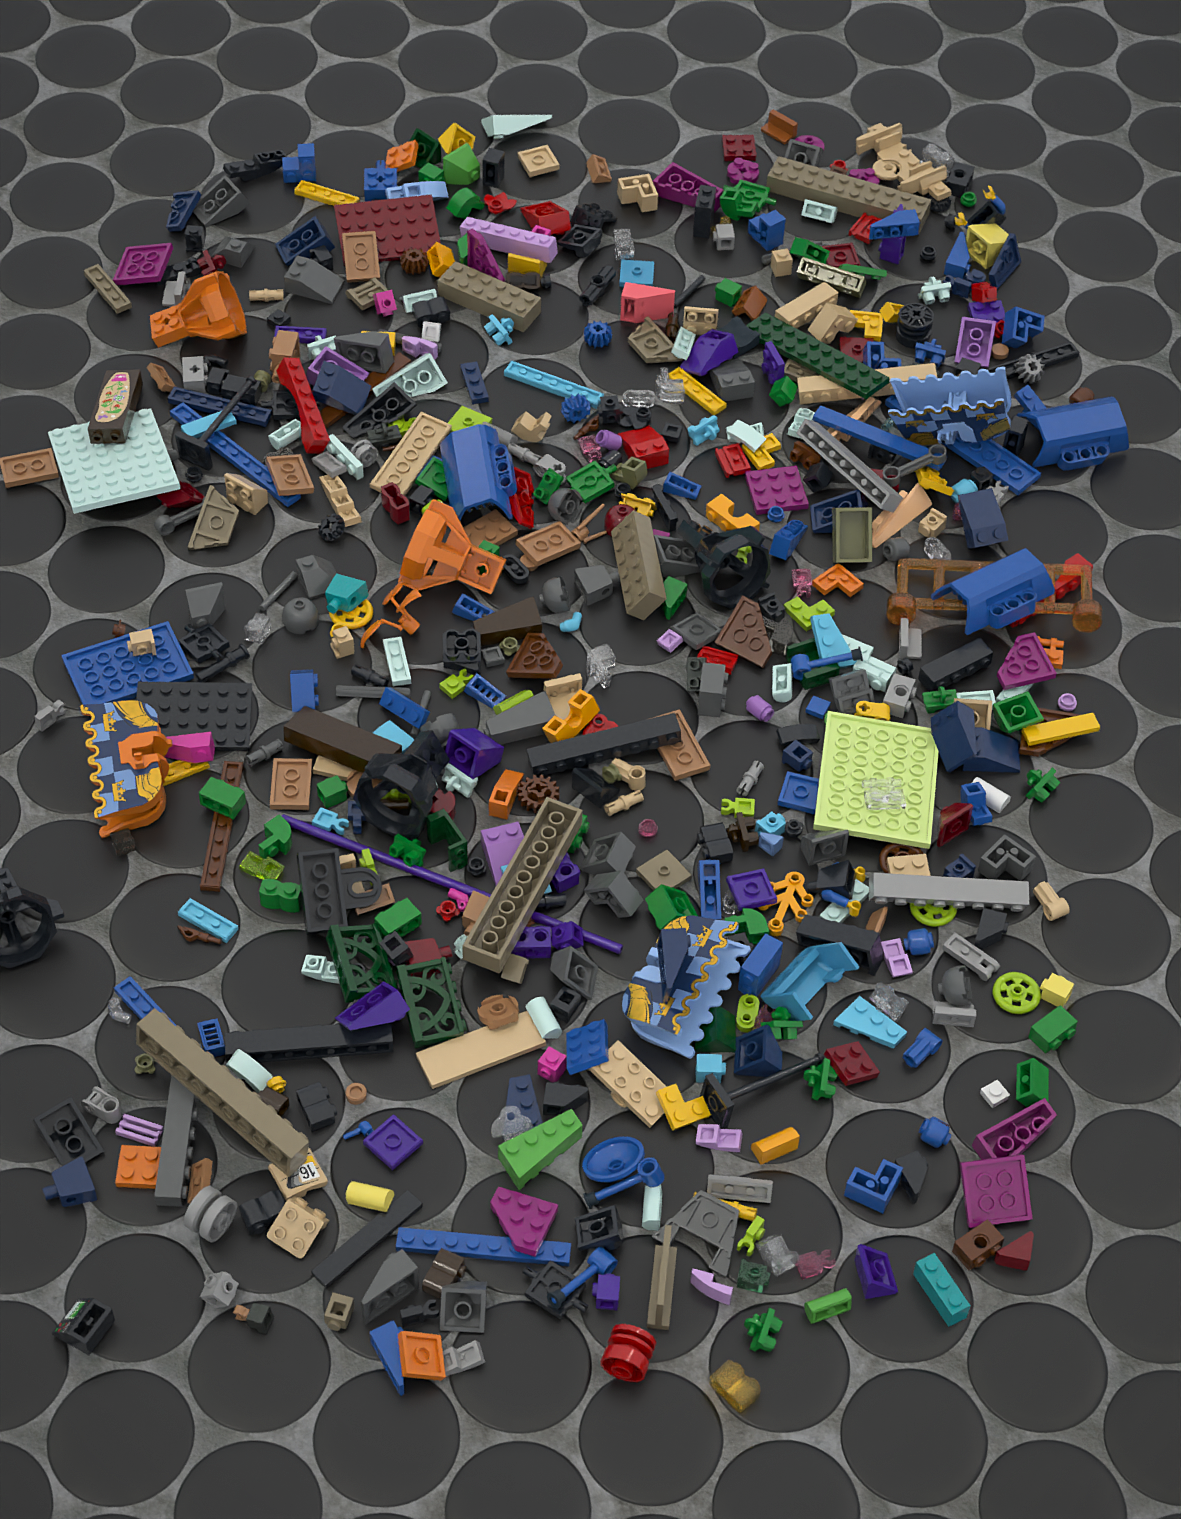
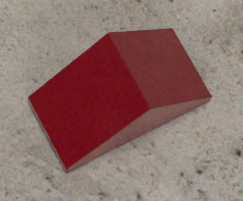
[994,1231,1034,1271]

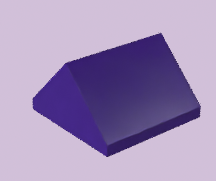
[854,1244,898,1299]

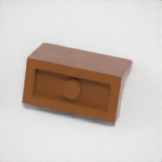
[761,109,798,144]
[732,285,767,321]

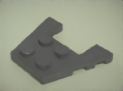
[652,1190,739,1278]

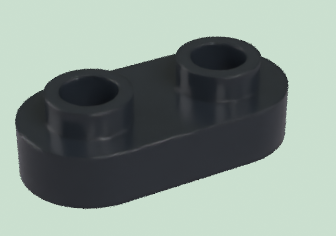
[502,554,529,584]

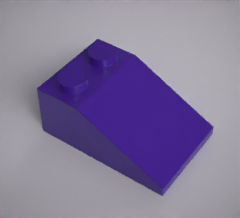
[335,981,410,1030]

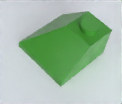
[443,143,480,185]

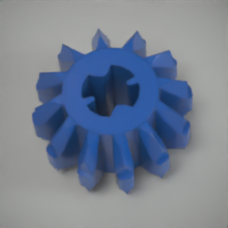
[584,320,612,348]
[561,393,591,423]

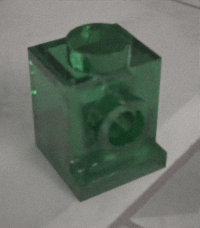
[736,1258,770,1293]

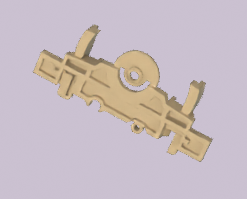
[856,123,951,201]

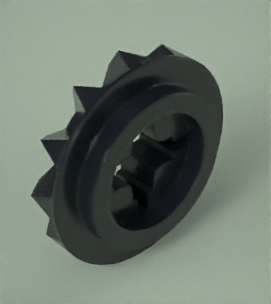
[926,195,951,212]
[318,513,345,541]

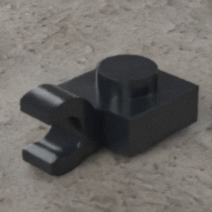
[400,1299,439,1328]

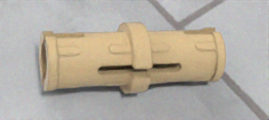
[249,289,284,302]
[604,790,644,816]

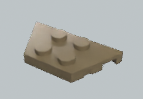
[628,316,683,363]
[188,485,239,550]

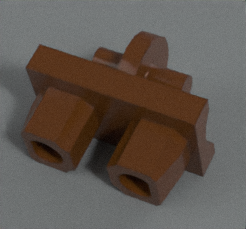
[789,440,823,470]

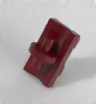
[197,249,226,276]

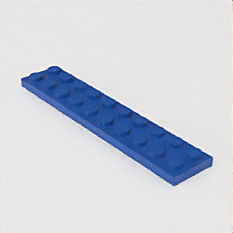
[885,394,1041,495]

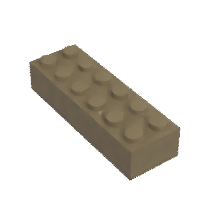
[438,261,541,332]
[611,510,667,620]

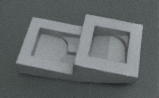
[443,1340,485,1376]

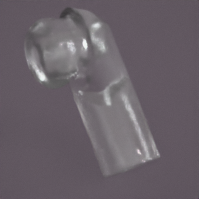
[107,997,132,1024]

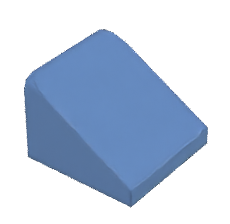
[758,832,784,856]

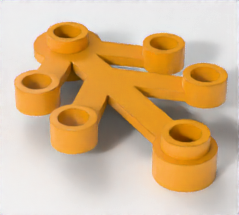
[758,872,814,936]

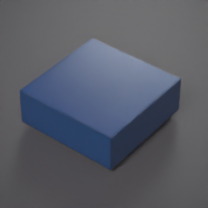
[806,696,831,719]

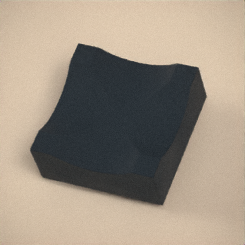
[715,316,760,359]

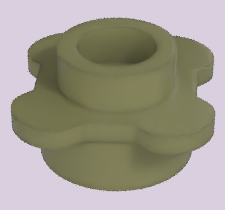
[499,637,520,656]
[602,763,622,783]
[135,1054,156,1074]

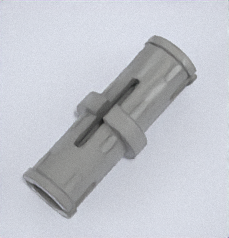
[507,442,542,465]
[736,761,764,796]

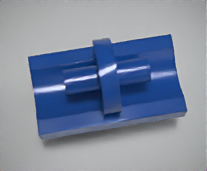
[915,338,946,368]

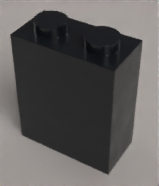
[693,185,716,239]

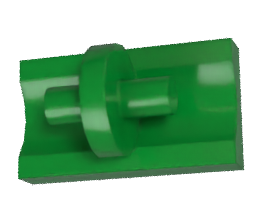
[533,468,564,505]
[922,686,957,714]
[1026,767,1060,803]
[389,834,426,867]
[761,1006,803,1040]
[803,1058,838,1100]
[744,1308,783,1352]

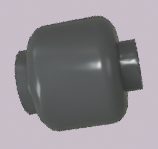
[883,537,910,562]

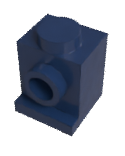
[782,740,813,772]
[943,854,976,878]

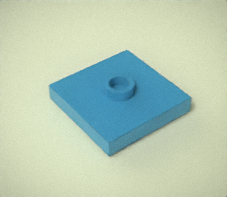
[619,260,654,287]

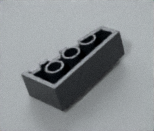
[796,914,884,976]

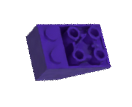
[878,204,906,264]
[680,329,738,376]

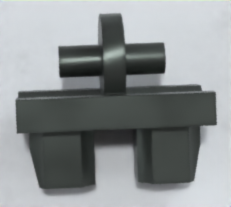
[367,422,402,450]
[687,657,707,691]

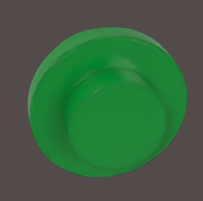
[960,192,977,207]

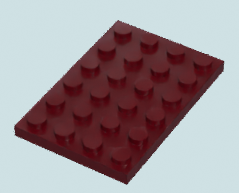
[334,194,441,266]

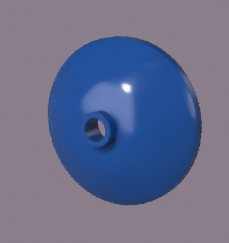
[582,1137,645,1183]

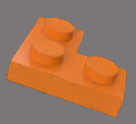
[812,563,864,597]

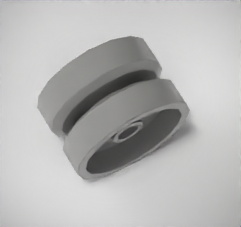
[183,1185,237,1243]

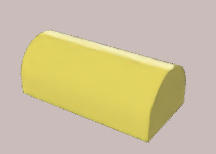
[346,1181,395,1212]

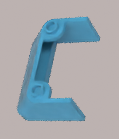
[761,942,859,1021]

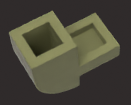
[610,457,647,489]

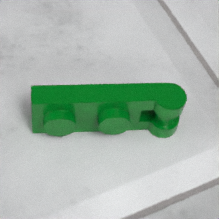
[838,264,887,280]

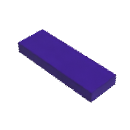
[274,326,327,344]

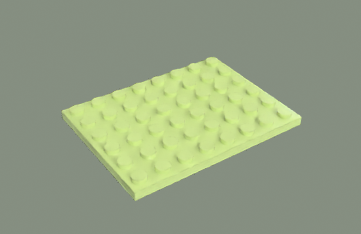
[813,711,938,849]

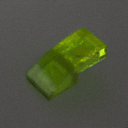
[239,851,285,880]

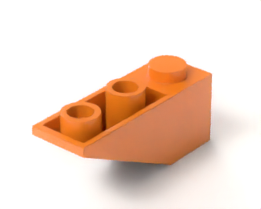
[489,769,524,820]

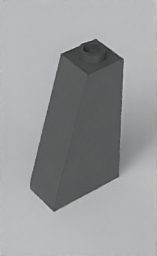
[483,691,556,745]

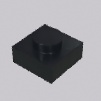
[267,309,291,328]
[661,422,683,443]

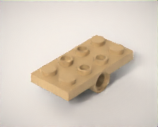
[589,1040,667,1128]

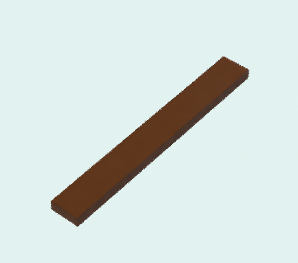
[320,352,412,429]
[200,761,244,892]

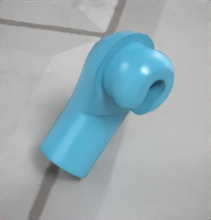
[560,612,582,632]

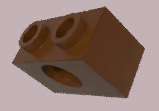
[952,1219,1004,1271]

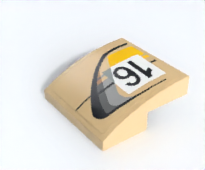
[268,1148,328,1201]

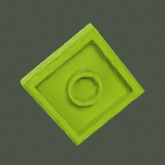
[448,406,492,433]

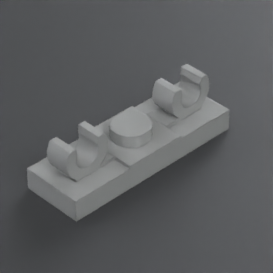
[707,1175,773,1203]

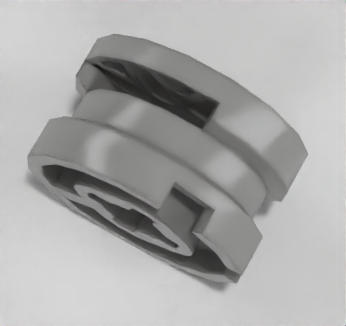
[351,439,378,468]

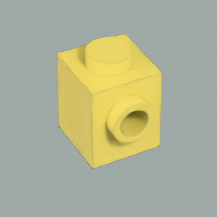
[1040,973,1074,1007]

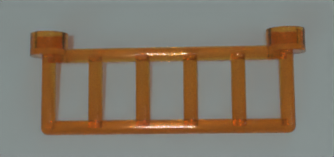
[886,558,1102,633]

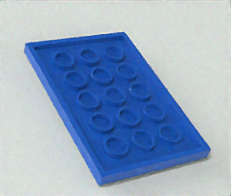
[61,621,194,705]

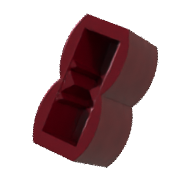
[381,482,410,524]

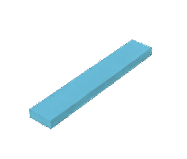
[504,361,604,409]

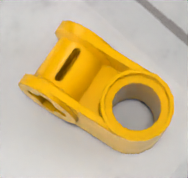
[854,701,890,721]

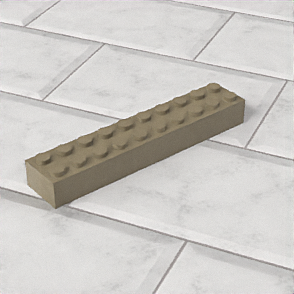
[766,156,931,234]
[462,797,583,973]
[136,1008,309,1177]

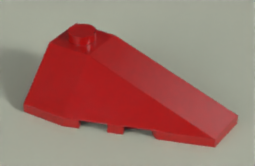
[503,466,534,529]

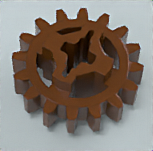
[518,774,560,813]

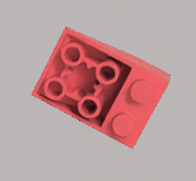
[620,282,675,323]

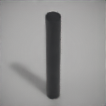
[674,275,705,308]

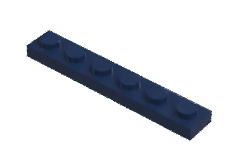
[168,386,272,427]

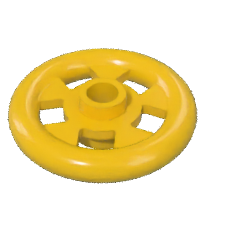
[329,599,373,629]

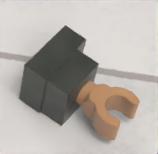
[233,1303,274,1334]

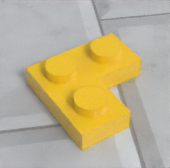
[850,310,883,342]
[742,433,781,470]
[655,1084,711,1131]

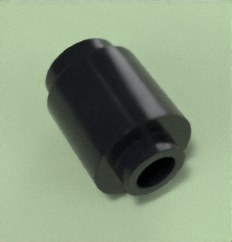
[598,450,623,469]

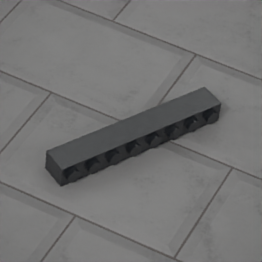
[527,713,682,777]
[225,1022,393,1063]

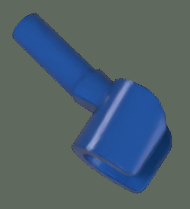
[343,1121,374,1140]

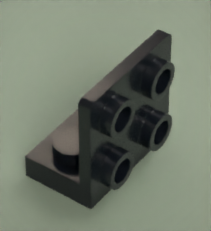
[570,203,617,229]

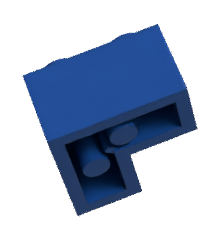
[282,143,316,183]
[748,210,786,251]
[1002,307,1045,348]
[863,341,901,369]
[290,669,319,712]
[844,1159,903,1214]

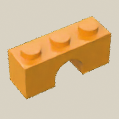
[706,494,760,531]
[542,689,600,743]

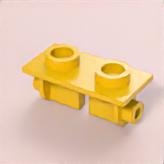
[619,493,657,517]

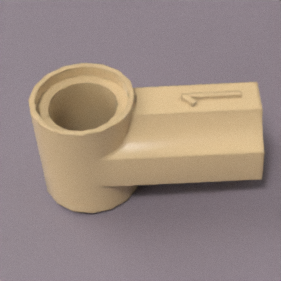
[611,758,646,791]
[1033,881,1069,921]

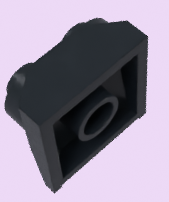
[557,224,603,258]
[575,1205,624,1251]

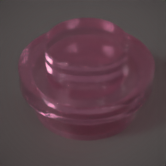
[638,819,658,837]

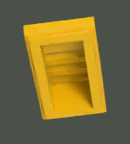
[880,302,904,323]

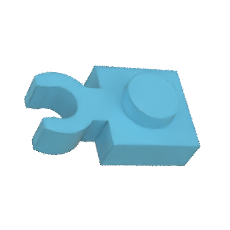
[312,808,349,835]

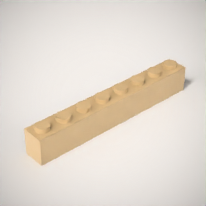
[797,363,937,405]

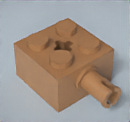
[269,330,301,383]

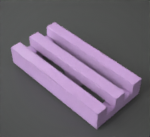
[115,1114,164,1147]

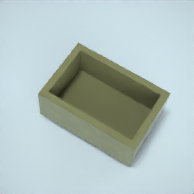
[832,507,872,563]

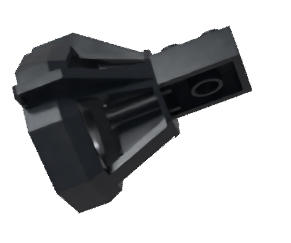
[676,519,771,609]
[353,730,450,841]
[0,867,64,968]

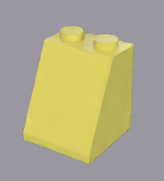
[966,223,1009,269]

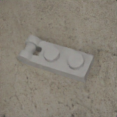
[942,933,1000,981]

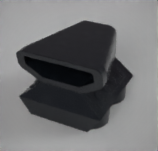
[443,629,481,674]

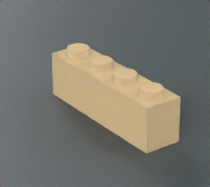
[775,282,838,329]

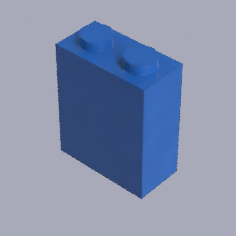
[738,933,783,997]

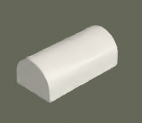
[972,777,1011,813]

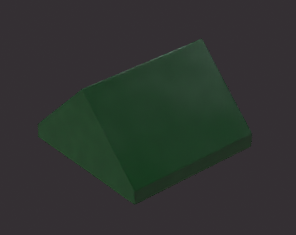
[409,128,441,169]
[695,1006,736,1053]

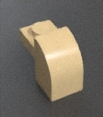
[511,412,551,442]

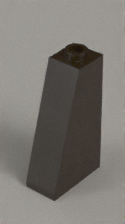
[473,597,542,646]

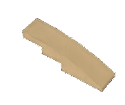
[319,475,361,527]

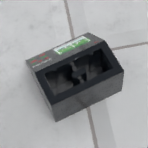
[52,1298,115,1356]

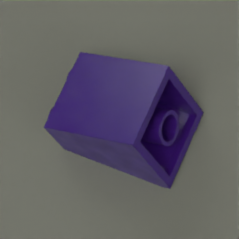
[445,728,504,779]

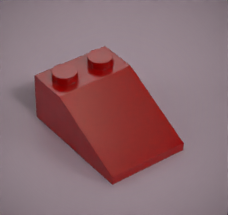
[520,201,571,235]
[618,426,669,469]

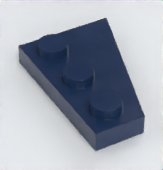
[166,190,202,232]
[989,233,1021,289]
[502,1074,542,1140]

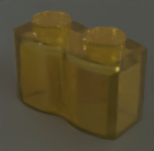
[709,1360,761,1414]

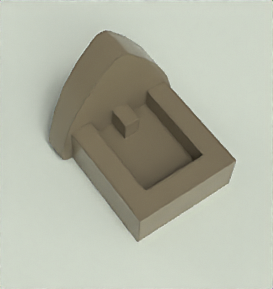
[501,954,529,984]

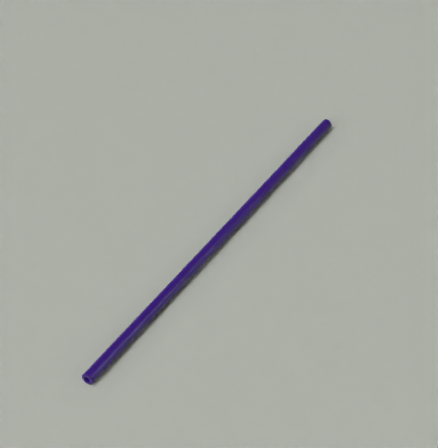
[282,814,623,954]

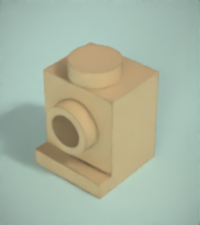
[918,508,947,540]
[330,626,354,659]
[127,629,157,656]

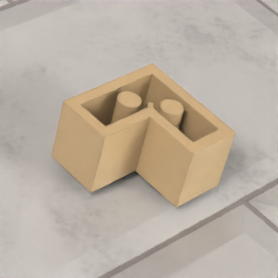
[617,174,658,212]
[808,302,858,344]

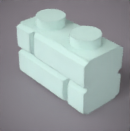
[852,653,896,692]

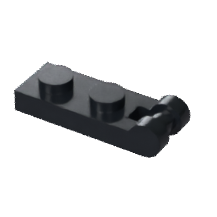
[156,257,202,286]
[652,484,678,532]

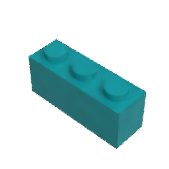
[913,1253,971,1327]

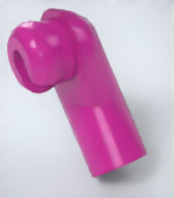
[448,888,469,912]

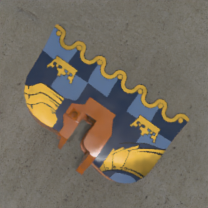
[80,700,172,838]

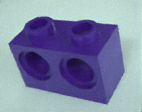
[550,853,580,893]
[511,926,551,958]

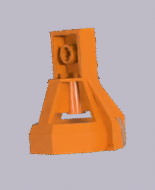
[150,271,247,348]
[398,499,507,594]

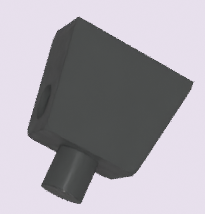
[574,565,620,606]

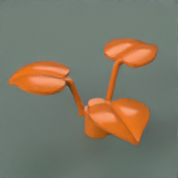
[360,581,422,649]

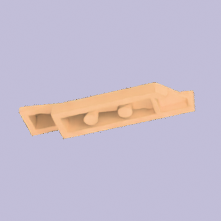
[827,397,882,442]
[872,483,932,548]

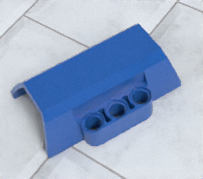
[1017,396,1129,470]
[440,424,517,520]
[931,548,1055,635]

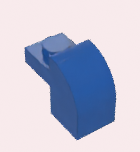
[961,782,992,825]

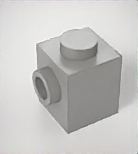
[713,224,735,250]

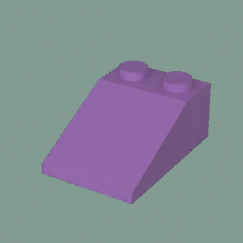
[954,317,996,368]
[306,346,369,386]
[481,822,524,885]

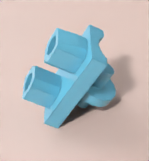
[484,314,514,346]
[687,415,720,446]

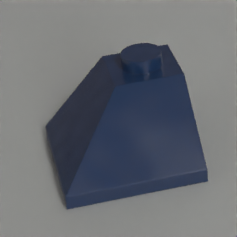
[734,1025,782,1077]

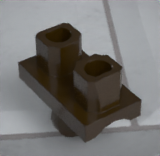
[726,812,759,852]

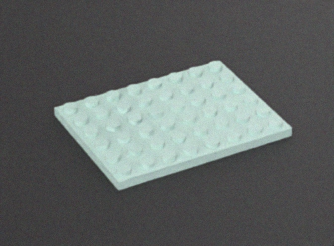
[48,409,180,514]

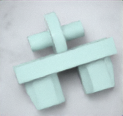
[918,277,951,305]
[307,335,337,360]
[442,763,478,798]

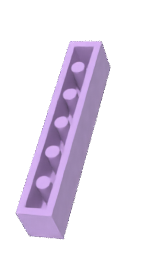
[460,217,558,263]

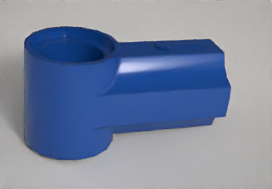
[902,1028,943,1068]

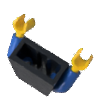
[955,186,1007,230]
[808,860,866,916]

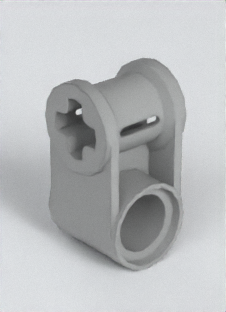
[533,454,566,485]
[81,1086,122,1124]

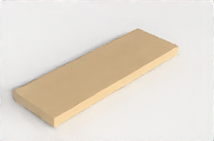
[370,412,452,496]
[416,1011,546,1089]

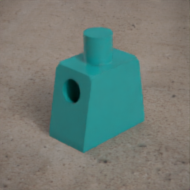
[325,573,369,614]

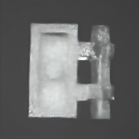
[862,777,906,810]

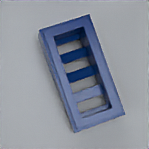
[663,471,701,500]
[452,594,495,621]
[464,674,506,709]
[197,1018,225,1057]

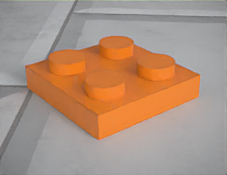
[386,140,419,172]
[115,1145,161,1189]
[398,1331,446,1381]

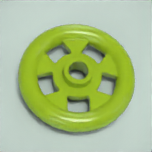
[910,903,957,927]
[992,972,1041,1014]

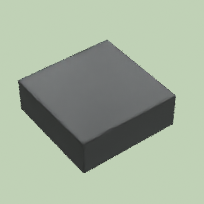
[481,646,504,667]

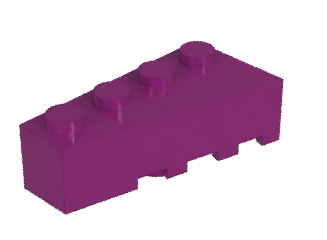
[652,162,723,213]
[972,1098,1057,1160]

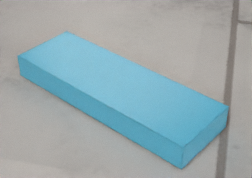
[181,410,236,438]
[178,898,239,943]

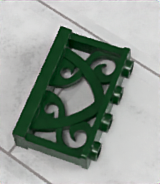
[326,923,398,1003]
[396,957,467,1049]

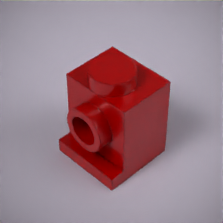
[971,282,997,303]

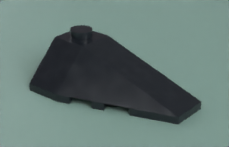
[342,382,417,439]

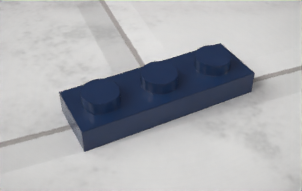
[460,361,489,405]

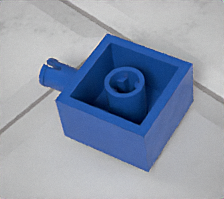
[364,160,397,202]

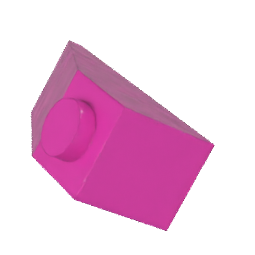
[165,732,215,763]

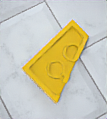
[915,466,954,496]

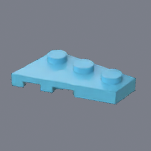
[810,614,857,668]
[833,996,907,1049]

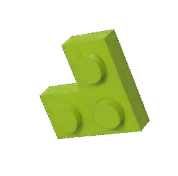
[783,596,835,632]

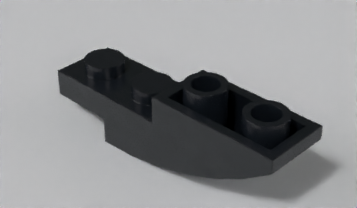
[223,150,288,181]

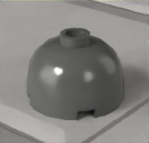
[548,488,582,525]
[539,575,571,613]
[282,597,319,634]
[420,713,459,749]
[938,965,972,1006]

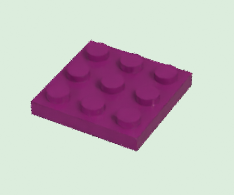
[113,243,174,285]
[745,466,809,515]
[960,1154,1032,1228]

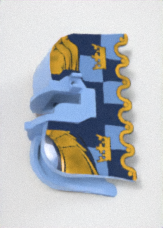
[888,367,1011,445]
[622,915,751,1059]

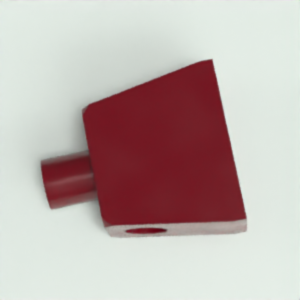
[405,938,452,979]

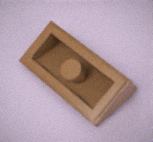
[586,154,612,183]
[865,906,888,934]

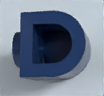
[964,269,986,291]

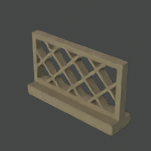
[647,1225,677,1330]

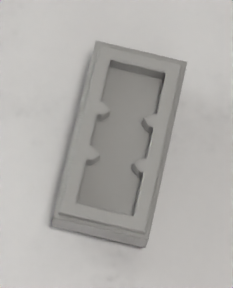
[312,451,347,478]

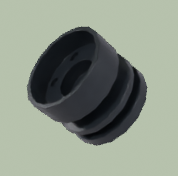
[895,303,934,348]

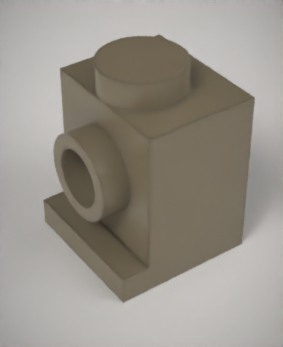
[324,1293,355,1331]

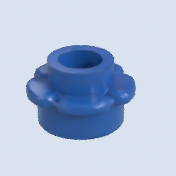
[767,506,785,522]

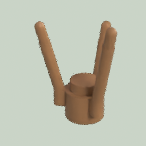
[571,504,607,544]

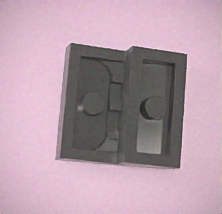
[829,669,875,714]

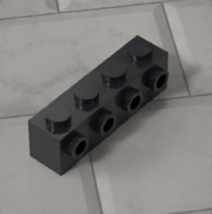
[918,638,993,692]

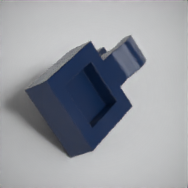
[942,275,972,299]
[348,801,367,834]

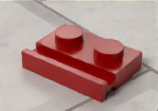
[849,212,881,244]
[715,443,751,478]
[697,646,739,675]

